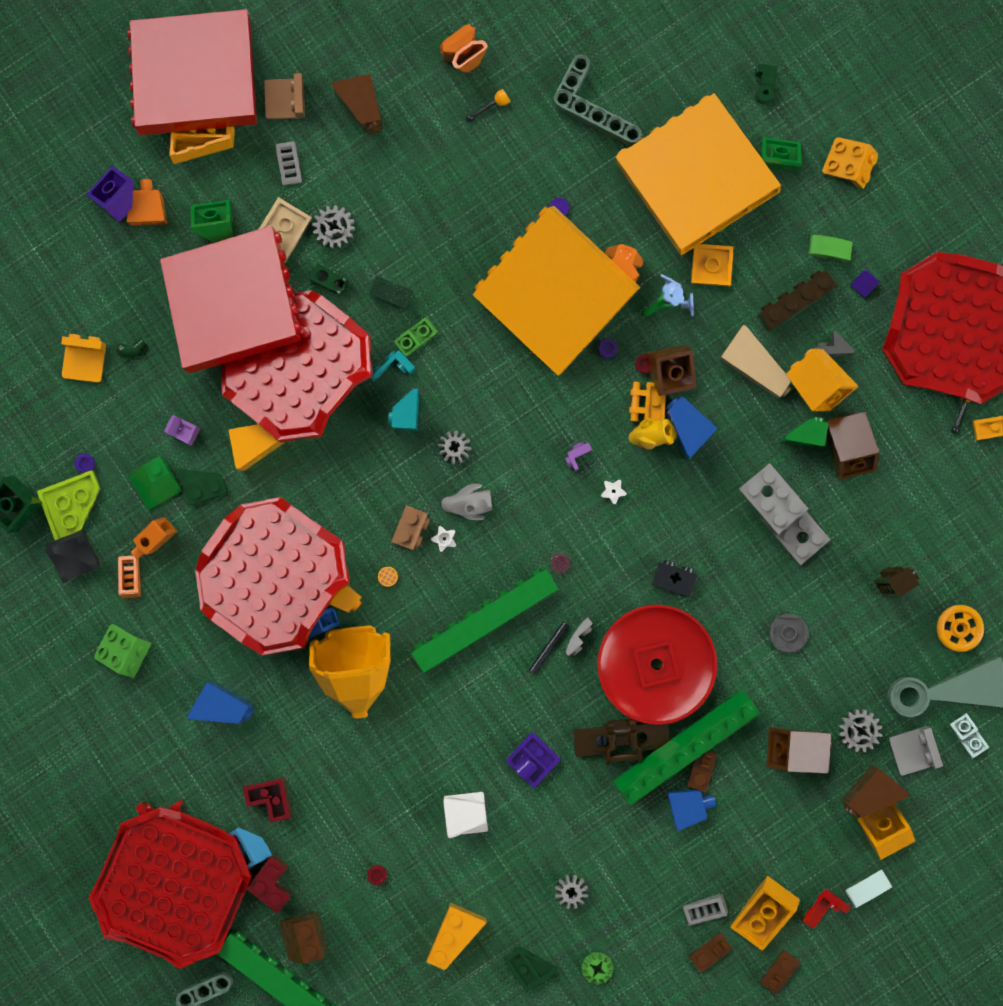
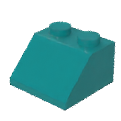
[388,389,419,432]

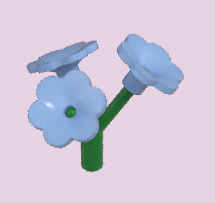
[643,274,694,317]

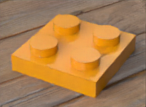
[691,244,734,287]

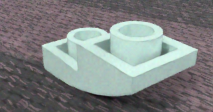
[950,713,989,759]
[845,870,892,908]

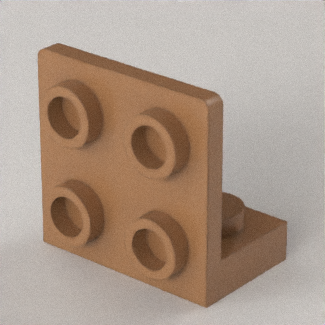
[265,73,305,119]

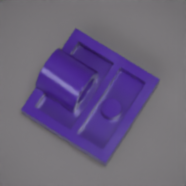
[505,731,561,788]

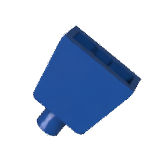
[667,789,716,831]

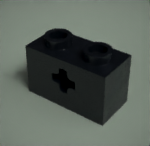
[651,560,697,597]

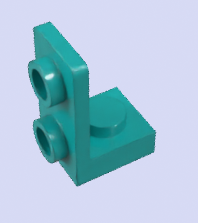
[370,350,416,382]

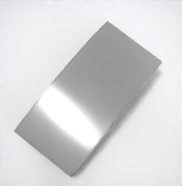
[565,617,593,656]

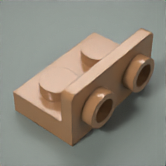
[391,505,430,551]

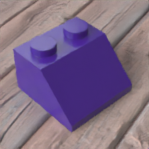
[86,166,134,222]

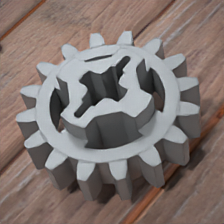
[312,205,355,249]
[838,709,882,752]

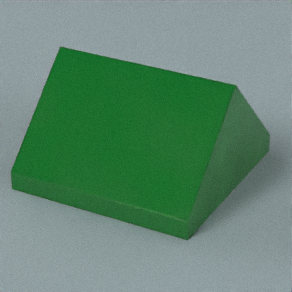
[760,137,802,173]

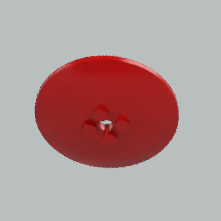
[597,605,717,725]

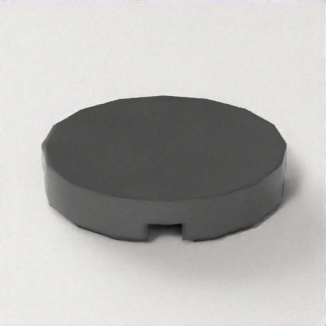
[768,613,809,653]

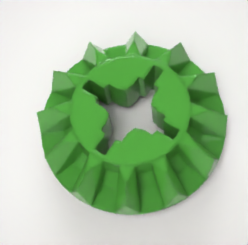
[582,952,613,985]

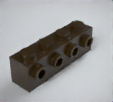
[758,270,837,332]
[873,566,920,597]

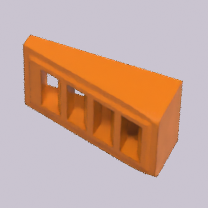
[118,556,141,598]

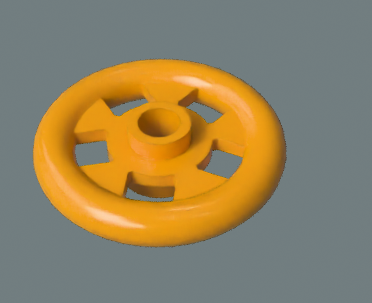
[937,605,984,652]

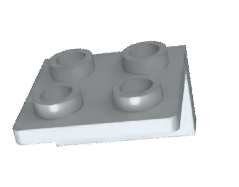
[889,726,943,776]

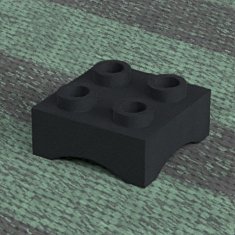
[45,529,100,583]

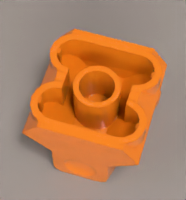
[439,24,487,73]
[605,244,644,283]

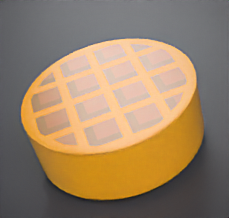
[378,567,398,586]

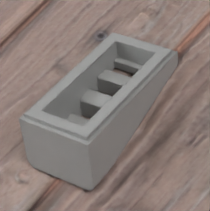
[276,141,302,186]
[683,894,728,925]

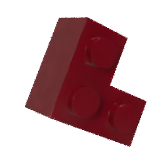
[243,777,293,823]
[246,854,292,913]

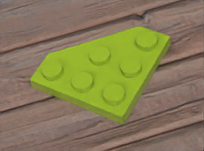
[37,470,100,540]

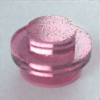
[551,553,570,573]

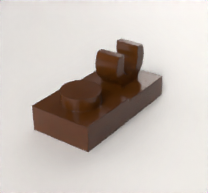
[687,751,718,792]
[689,932,733,973]
[760,949,800,995]

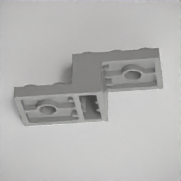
[739,463,830,565]

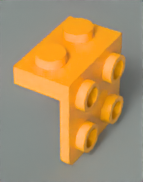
[822,137,878,189]
[61,334,106,383]

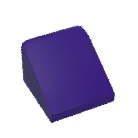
[850,269,880,298]

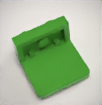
[94,624,152,678]

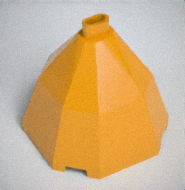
[309,625,391,718]

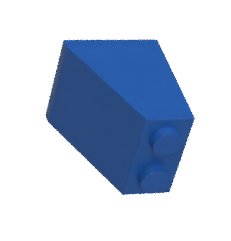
[665,396,717,460]
[187,680,254,724]

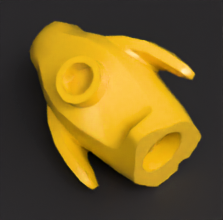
[628,418,677,450]

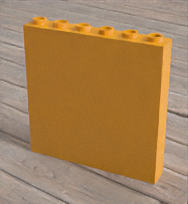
[615,93,781,256]
[472,205,641,376]

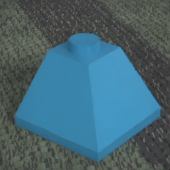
[230,828,272,869]

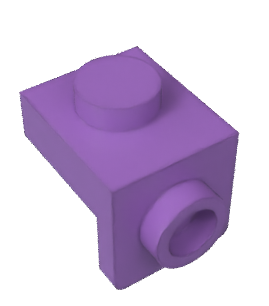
[164,415,201,446]
[565,442,592,471]

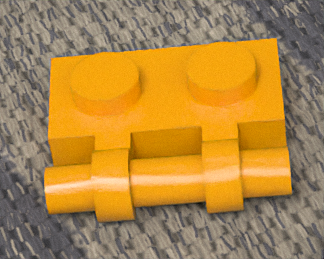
[629,382,666,422]

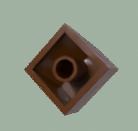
[647,345,697,396]

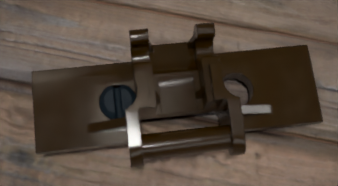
[573,719,669,765]

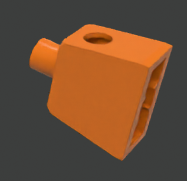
[127,179,168,226]
[130,517,178,559]

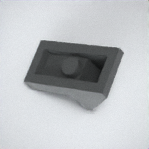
[812,330,854,356]

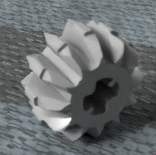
[438,430,471,464]
[555,875,588,909]

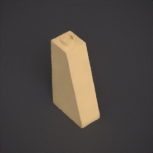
[720,325,791,399]

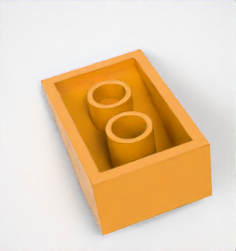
[730,876,800,951]

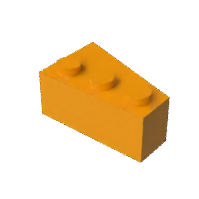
[170,126,235,164]
[427,903,487,970]

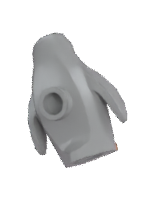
[441,483,492,520]

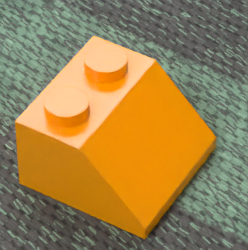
[857,804,915,860]

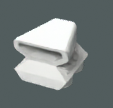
[444,792,488,838]

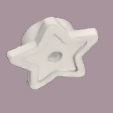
[601,479,627,505]
[431,526,456,552]

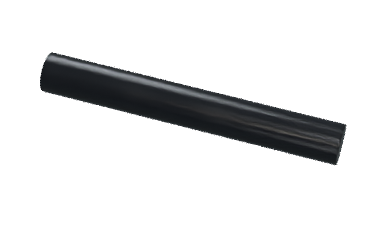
[529,622,569,674]

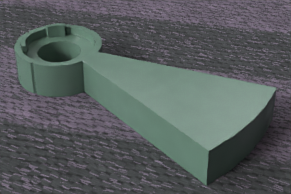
[888,657,1003,717]

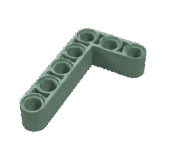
[554,55,642,147]
[176,971,233,1006]

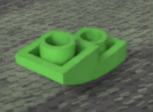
[809,235,853,262]
[394,317,439,357]

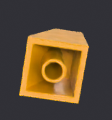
[786,348,858,411]
[229,424,284,471]

